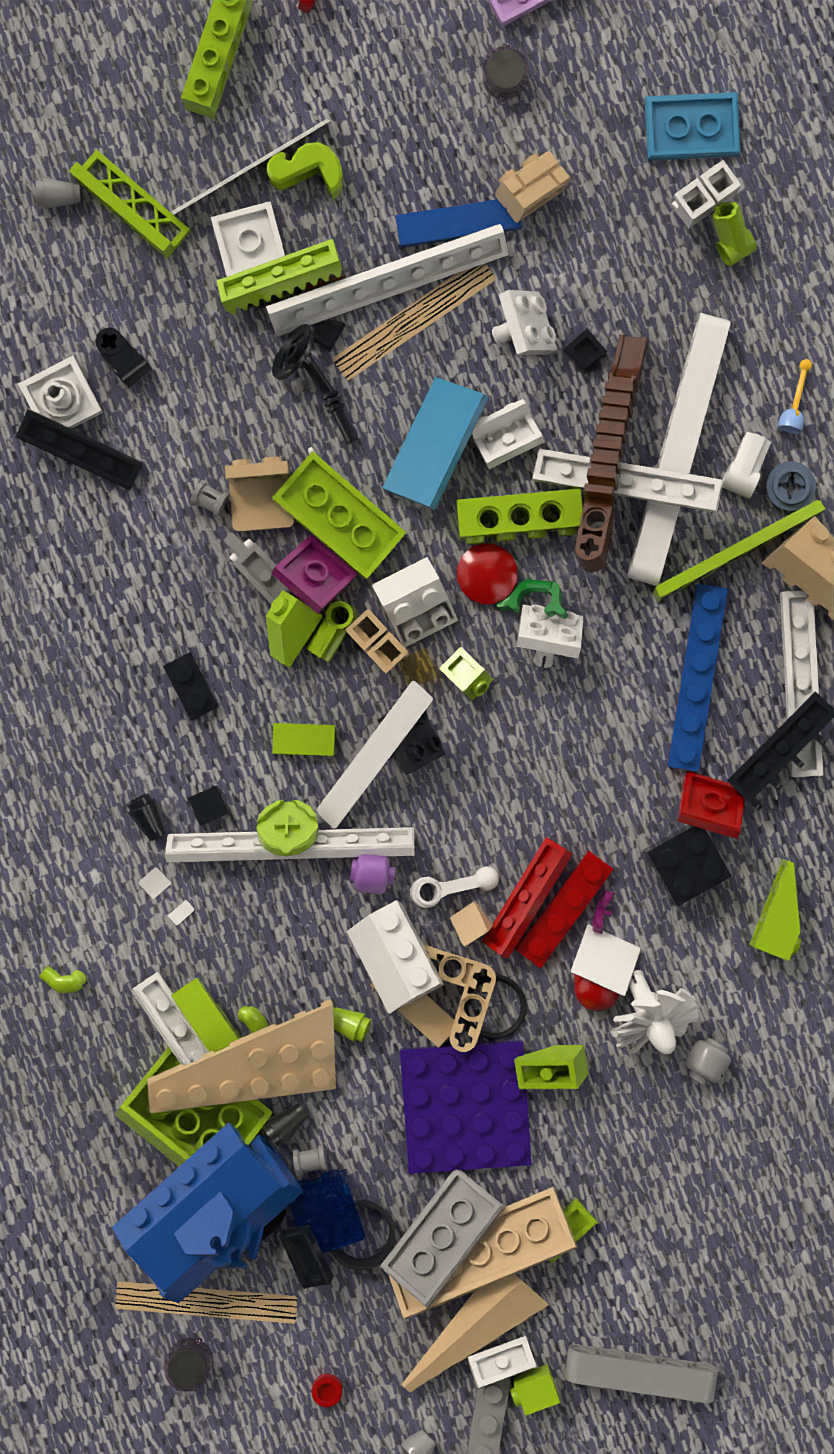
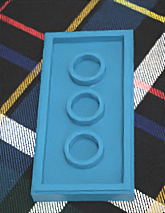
[382,377,488,510]

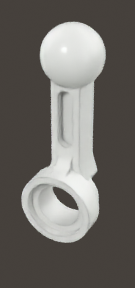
[410,866,499,908]

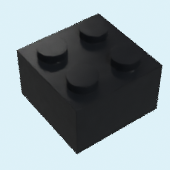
[643,825,732,907]

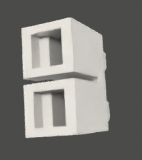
[671,160,741,229]

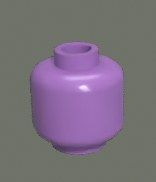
[350,854,396,895]

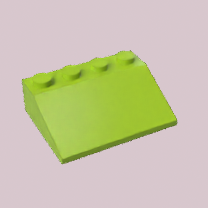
[114,1046,273,1167]

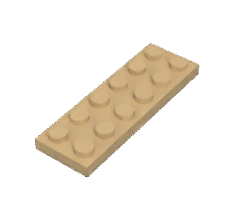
[389,1187,578,1319]

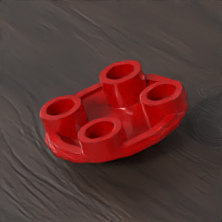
[457,543,517,605]

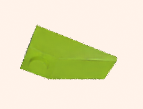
[749,859,801,961]

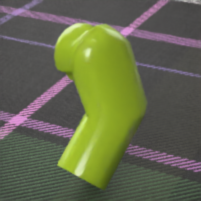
[39,965,87,994]
[238,1006,268,1034]

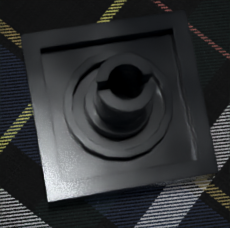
[377,711,446,775]

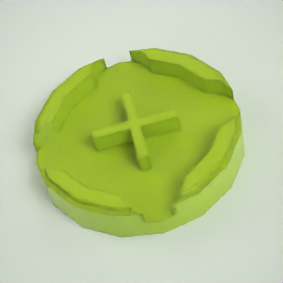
[256,800,319,857]

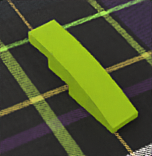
[171,977,242,1053]

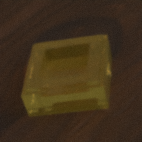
[398,648,438,685]

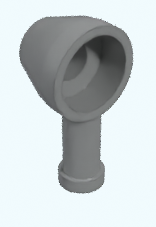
[401,1429,436,1454]

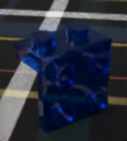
[289,1169,365,1253]

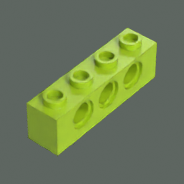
[181,0,253,119]
[456,489,583,545]

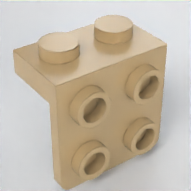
[225,457,294,532]

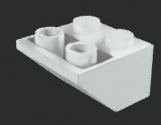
[372,557,458,648]

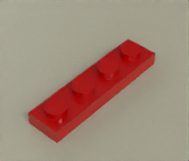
[482,837,573,959]
[515,850,614,968]

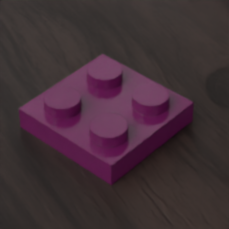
[271,534,358,614]

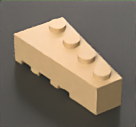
[762,516,834,620]

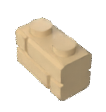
[495,151,571,223]

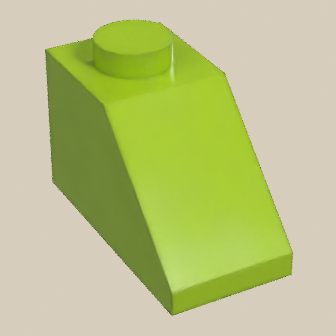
[266,590,323,668]
[514,1045,589,1089]

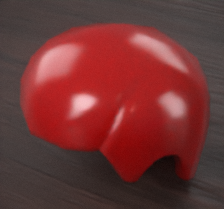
[573,974,620,1012]

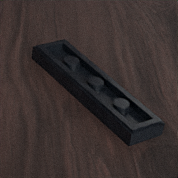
[15,408,143,490]

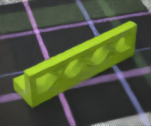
[69,149,191,259]

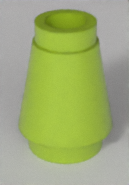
[333,1007,372,1042]

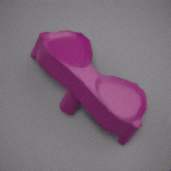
[592,890,615,934]

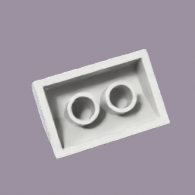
[347,900,444,1014]

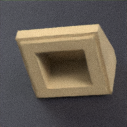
[450,901,493,947]

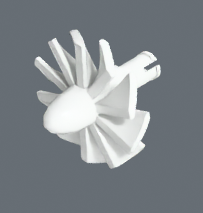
[610,970,699,1054]

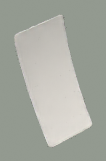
[139,867,194,925]

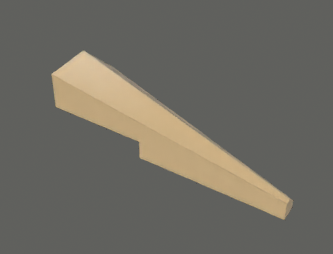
[401,1274,549,1393]

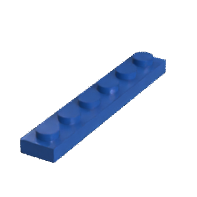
[667,584,728,771]

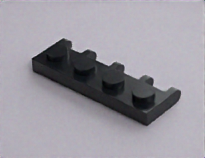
[727,691,834,811]

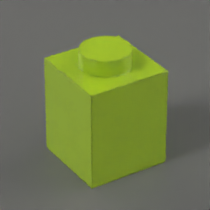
[510,1364,560,1416]

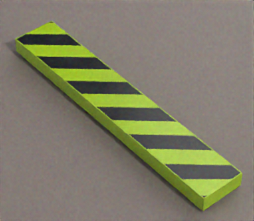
[653,500,825,603]

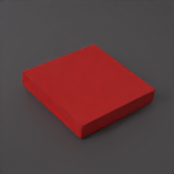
[677,771,745,839]

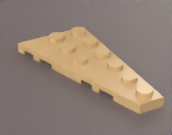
[147,999,336,1113]

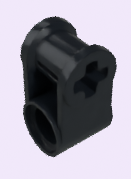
[95,327,152,388]

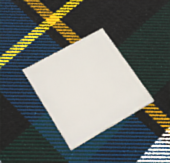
[571,924,641,996]

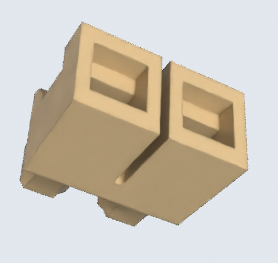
[345,609,409,674]

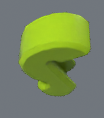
[267,142,344,200]

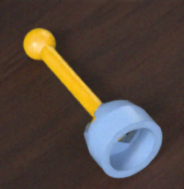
[777,359,812,434]

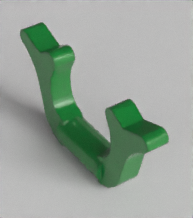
[496,578,568,619]

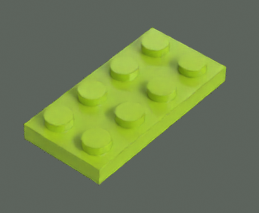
[272,451,407,580]

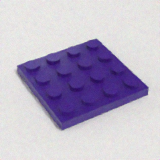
[400,1040,532,1174]

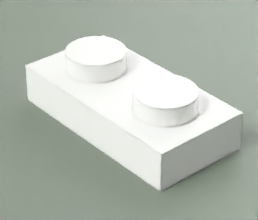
[467,1336,537,1389]

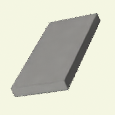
[380,1169,505,1308]

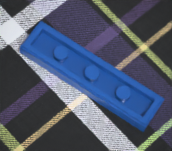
[395,199,522,248]

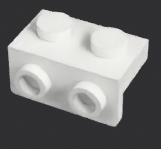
[471,399,544,469]

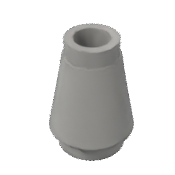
[36,177,80,209]

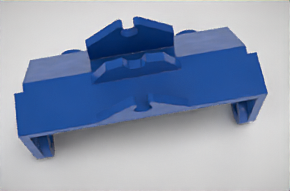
[112,1123,304,1304]

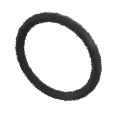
[464,974,527,1039]

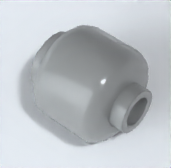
[685,1037,731,1086]

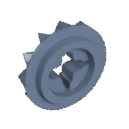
[765,461,816,512]

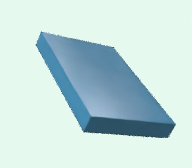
[644,92,741,161]

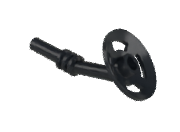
[272,324,358,445]

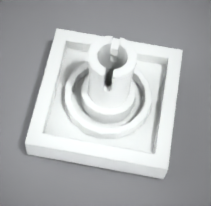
[492,290,557,355]
[18,356,103,428]
[516,605,583,668]

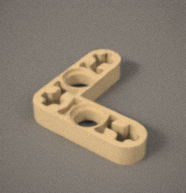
[423,945,496,1052]

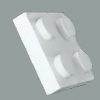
[211,201,285,276]

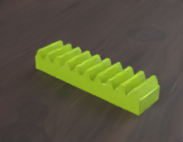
[216,239,343,315]

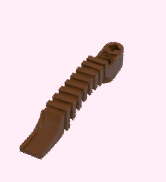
[575,334,647,573]

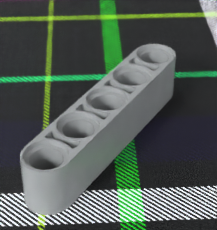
[564,1344,718,1403]

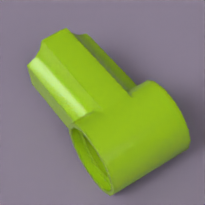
[711,201,757,267]
[306,601,358,663]

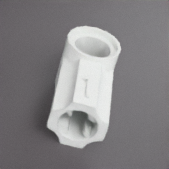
[722,432,771,499]

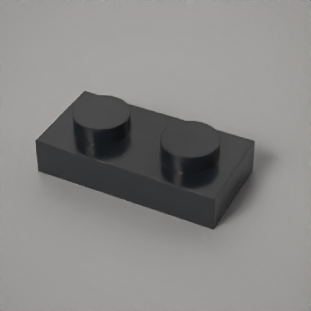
[163,652,219,721]

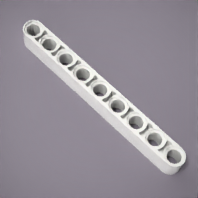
[627,313,730,586]

